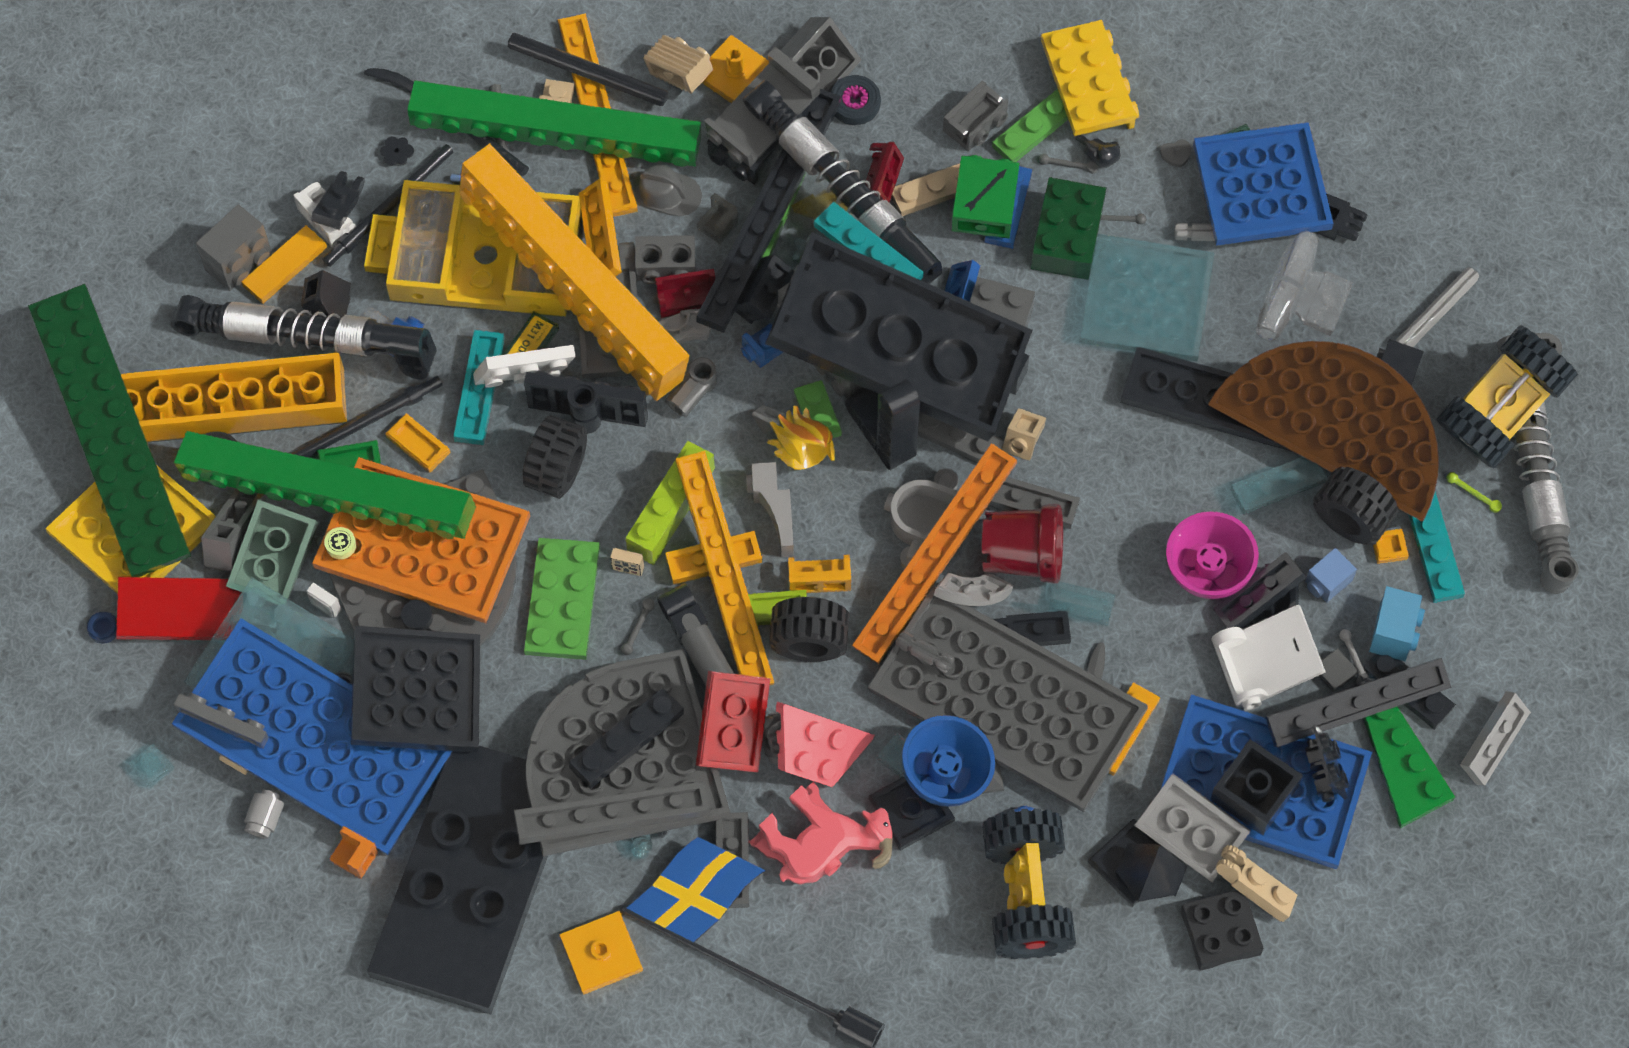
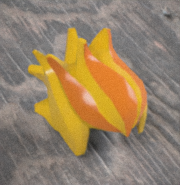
[767,405,835,470]

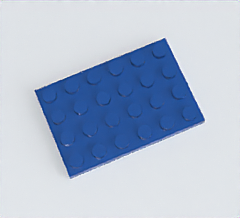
[1160,694,1372,869]

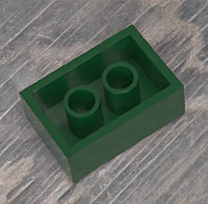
[1031,177,1107,280]

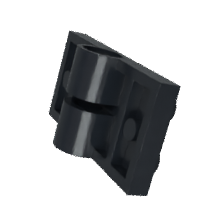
[524,371,648,434]

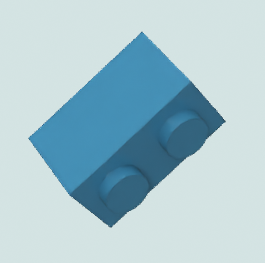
[1369,586,1425,662]

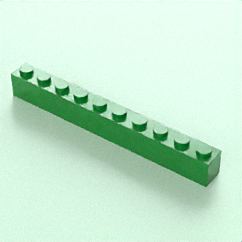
[407,80,701,167]
[174,431,476,539]

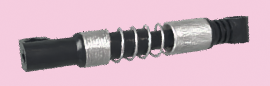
[743,80,942,284]
[171,295,437,380]

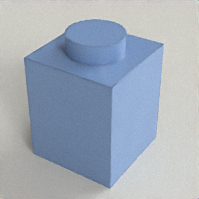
[1305,548,1357,603]

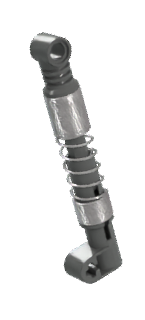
[1497,333,1579,594]

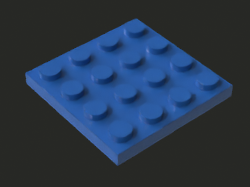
[1193,122,1333,246]

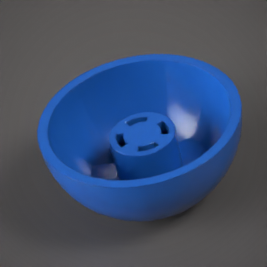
[902,715,995,807]

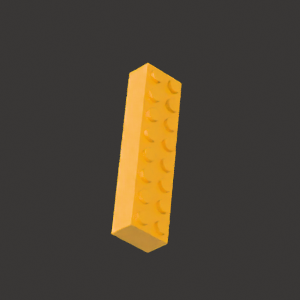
[121,353,347,442]

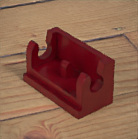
[865,142,904,202]
[655,269,716,318]

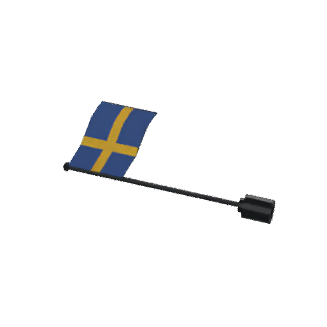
[619,837,885,1048]

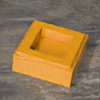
[1373,529,1409,564]

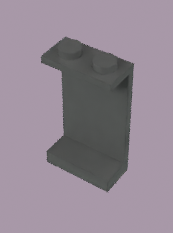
[704,46,820,167]

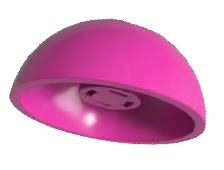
[1166,512,1259,599]

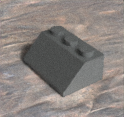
[781,17,862,92]

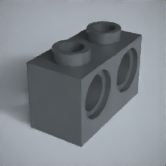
[635,235,696,284]

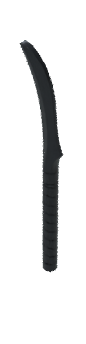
[364,68,529,176]

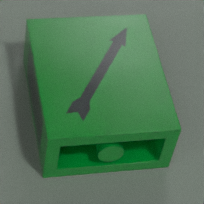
[951,155,1020,238]

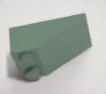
[226,500,319,607]

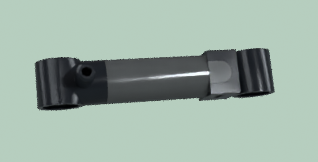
[657,583,734,686]

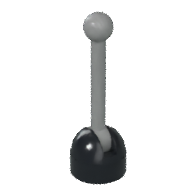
[1339,629,1377,686]

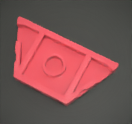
[776,701,874,787]

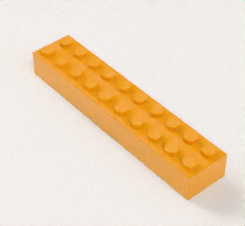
[459,144,690,401]

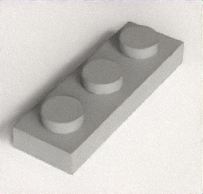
[1460,691,1531,786]

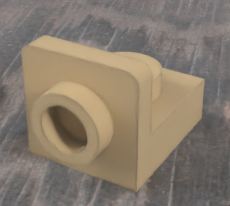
[539,79,575,103]
[1002,408,1046,460]

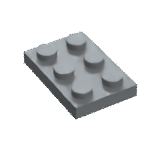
[1135,773,1250,882]

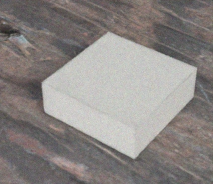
[307,583,342,618]

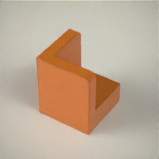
[330,826,378,879]

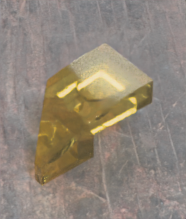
[791,192,853,219]

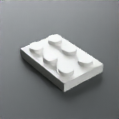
[473,345,576,387]

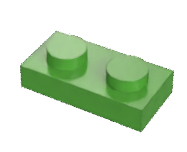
[794,380,842,438]

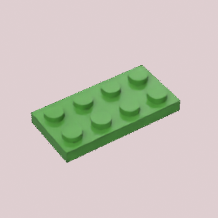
[524,538,600,660]

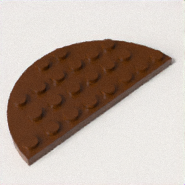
[1208,341,1439,522]

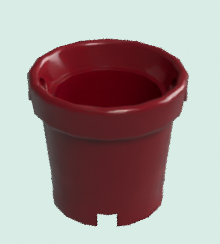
[982,504,1063,584]

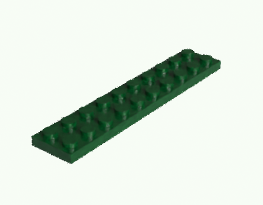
[28,284,191,577]

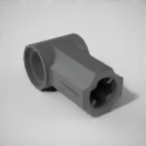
[665,357,717,417]

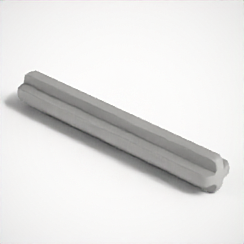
[1396,267,1479,347]

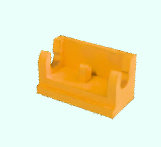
[788,555,851,593]

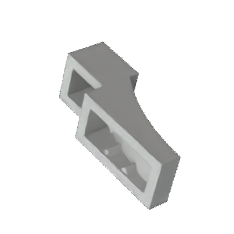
[746,462,794,557]

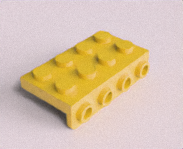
[1041,20,1139,136]

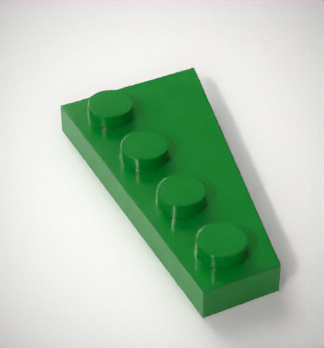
[1363,706,1455,828]

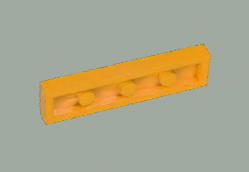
[579,178,622,277]

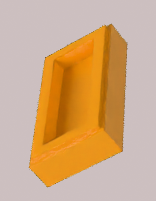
[385,413,451,473]

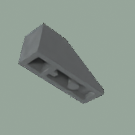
[201,488,267,572]

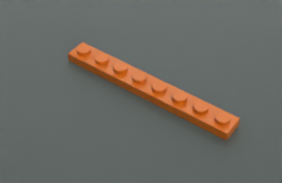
[852,443,1017,664]

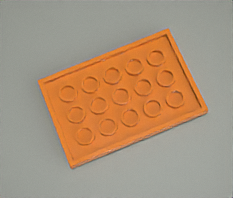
[312,457,530,623]

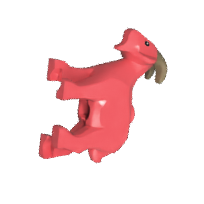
[749,782,893,885]

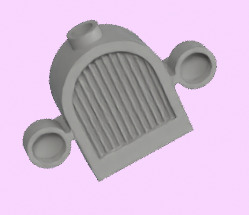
[884,469,958,569]

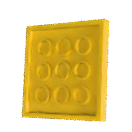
[45,466,216,594]

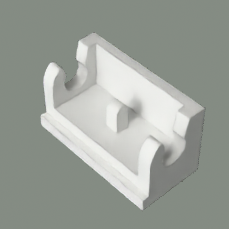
[293,182,356,248]

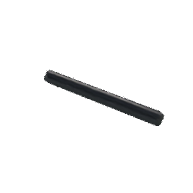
[508,33,668,106]

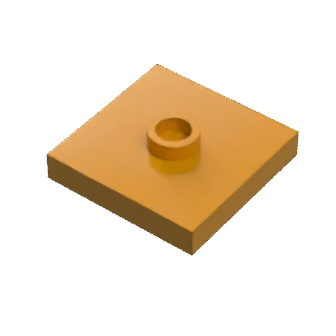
[560,911,643,995]

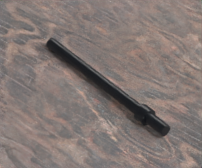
[322,144,454,267]
[290,376,443,457]

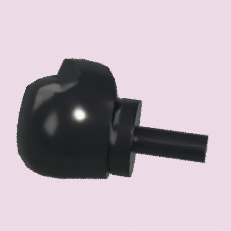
[1075,135,1121,168]

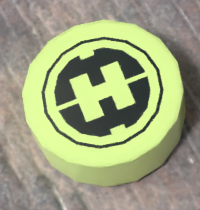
[324,527,356,559]

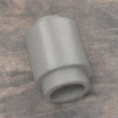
[244,789,284,839]

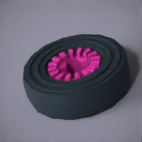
[831,75,881,126]

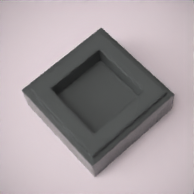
[1319,648,1358,693]

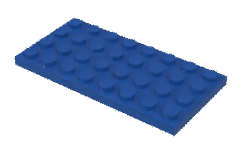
[172,618,452,856]

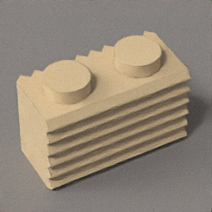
[644,35,713,94]

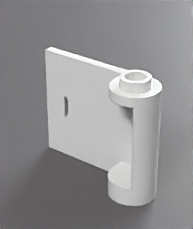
[1211,604,1325,711]

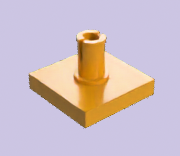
[702,35,769,103]

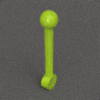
[1446,472,1502,513]

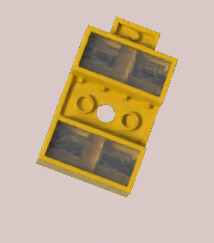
[364,180,581,317]

